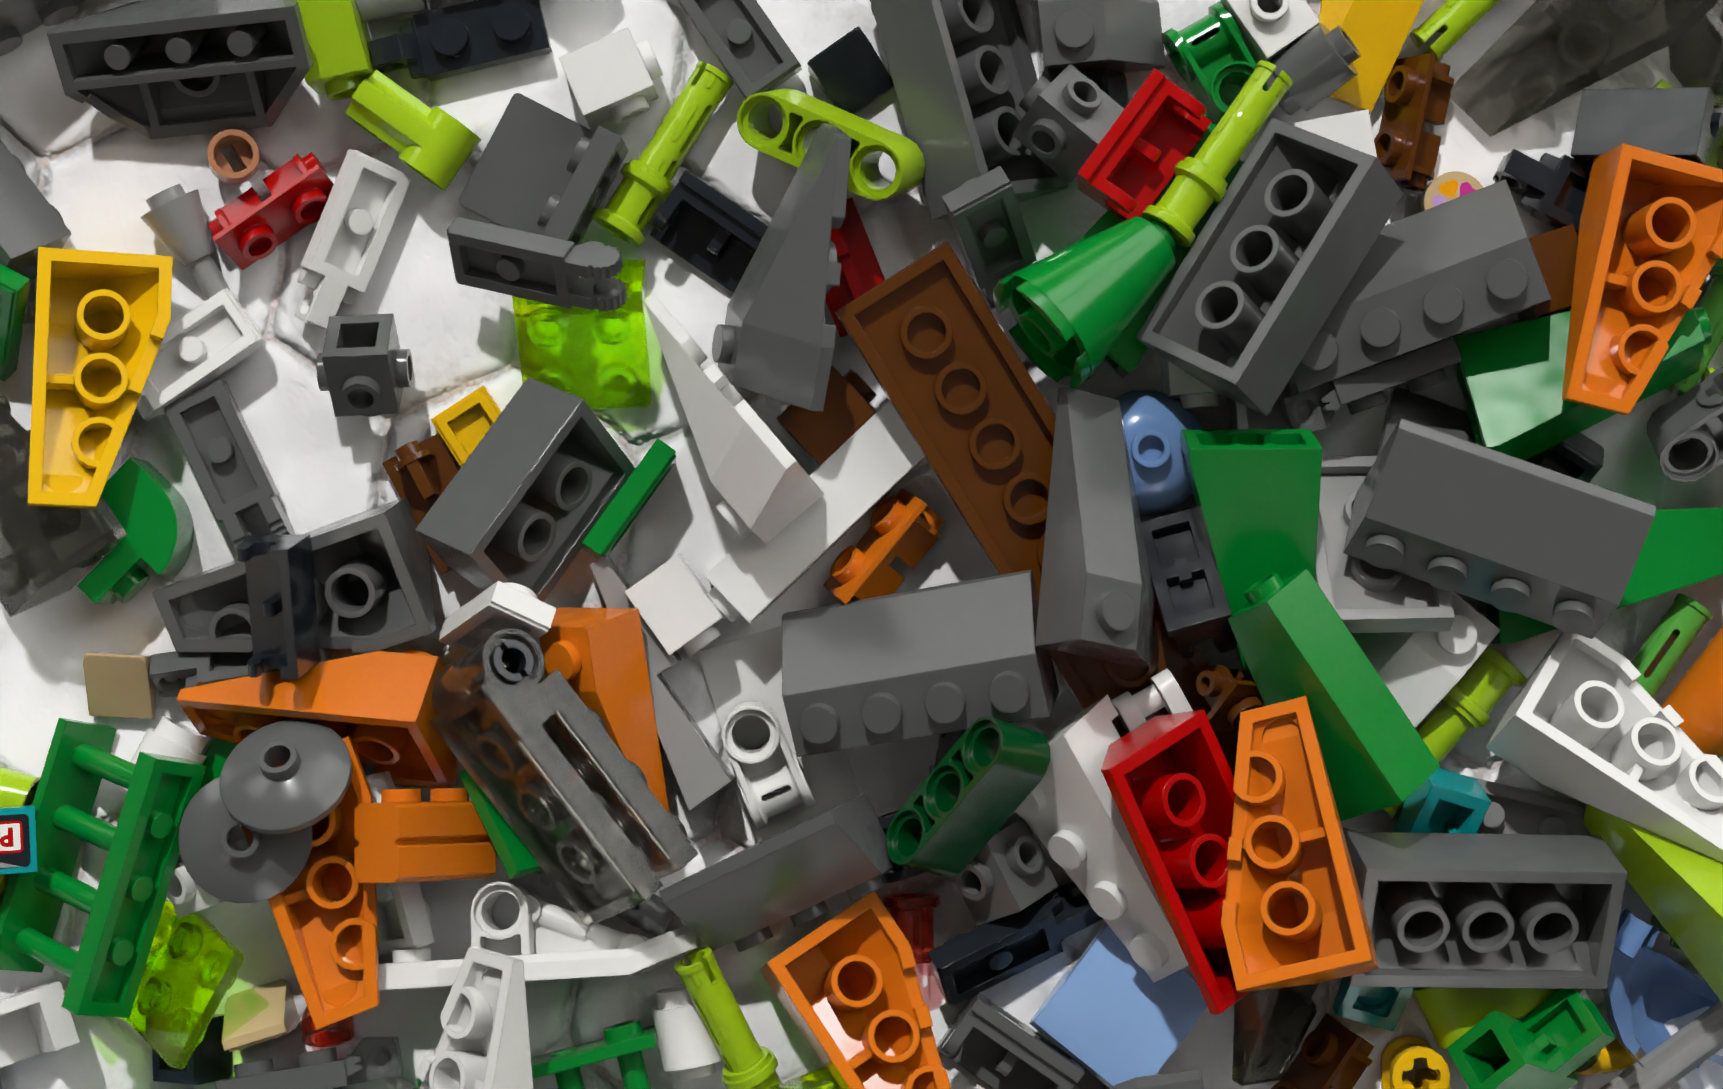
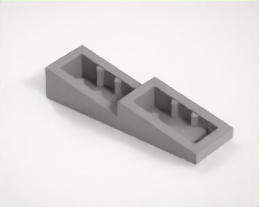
[590,555,734,811]

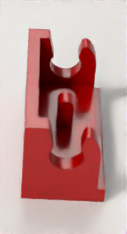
[1077,68,1212,221]

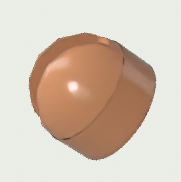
[207,129,260,185]

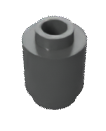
[1266,23,1361,116]

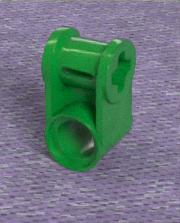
[1162,2,1268,125]

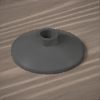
[219,719,352,835]
[178,777,313,903]

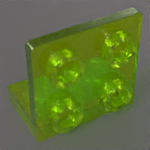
[512,259,652,409]
[63,897,244,1069]

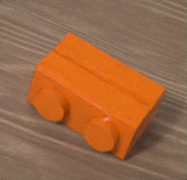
[354,788,496,883]

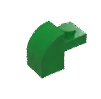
[77,457,194,604]
[1446,989,1616,1089]

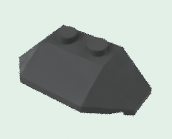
[47,0,313,139]

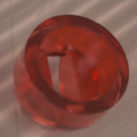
[301,1006,355,1047]

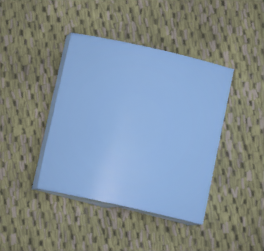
[1029,922,1207,1089]

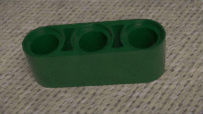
[886,716,1050,878]

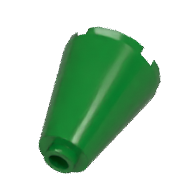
[993,216,1176,389]

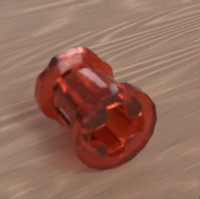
[883,893,940,964]

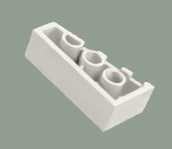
[1015,694,1189,983]

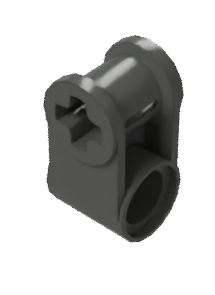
[1646,367,1723,482]

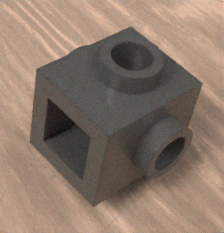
[1012,64,1124,184]
[316,313,413,417]
[953,818,1058,926]

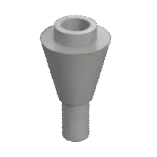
[140,184,231,300]

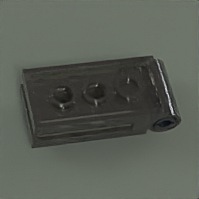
[429,628,699,927]

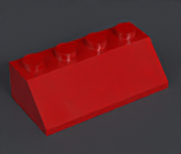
[1101,709,1251,1015]

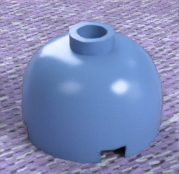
[1113,390,1203,516]

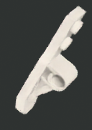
[379,881,701,991]

